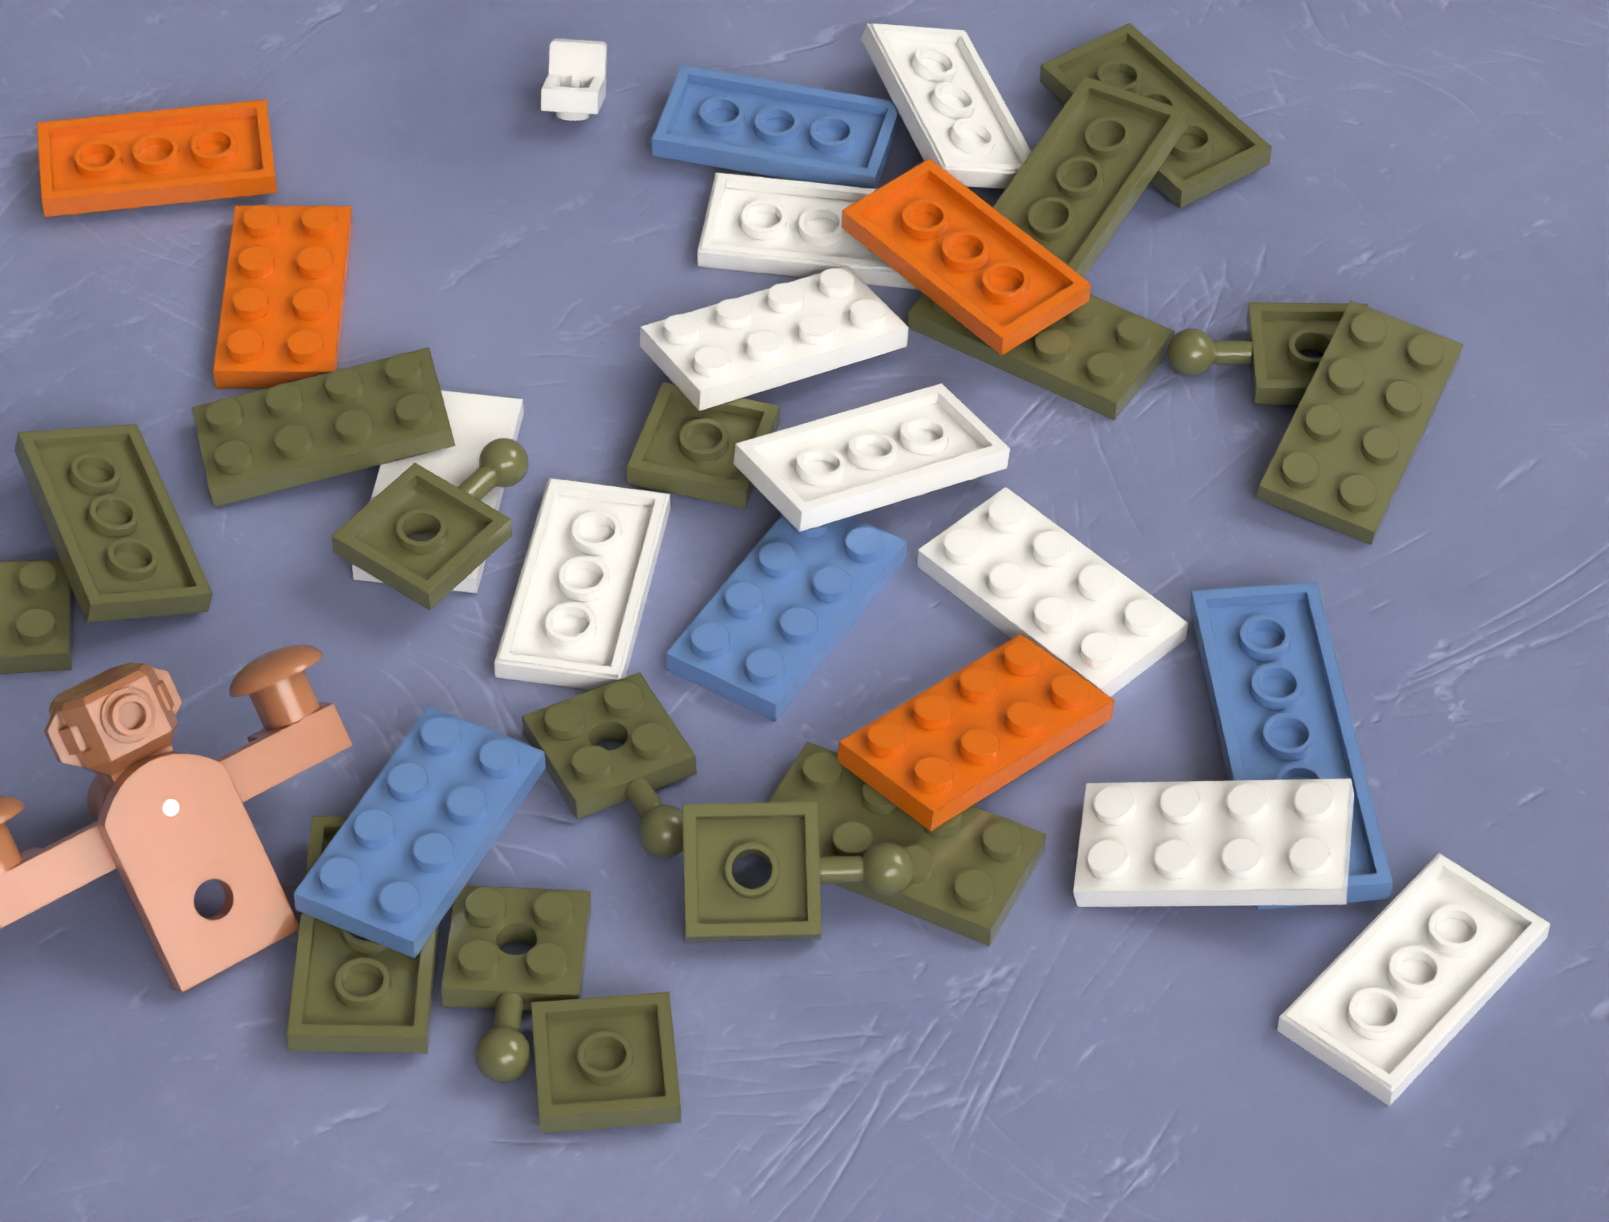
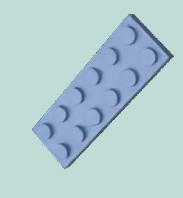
[1190,582,1393,910]

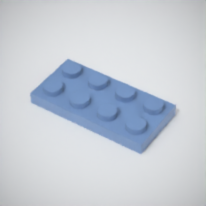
[652,65,901,189]
[666,515,907,722]
[294,706,546,959]

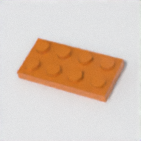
[37,99,277,217]
[841,158,1091,356]
[213,205,353,389]
[837,634,1115,831]

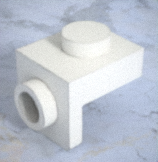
[541,39,607,121]

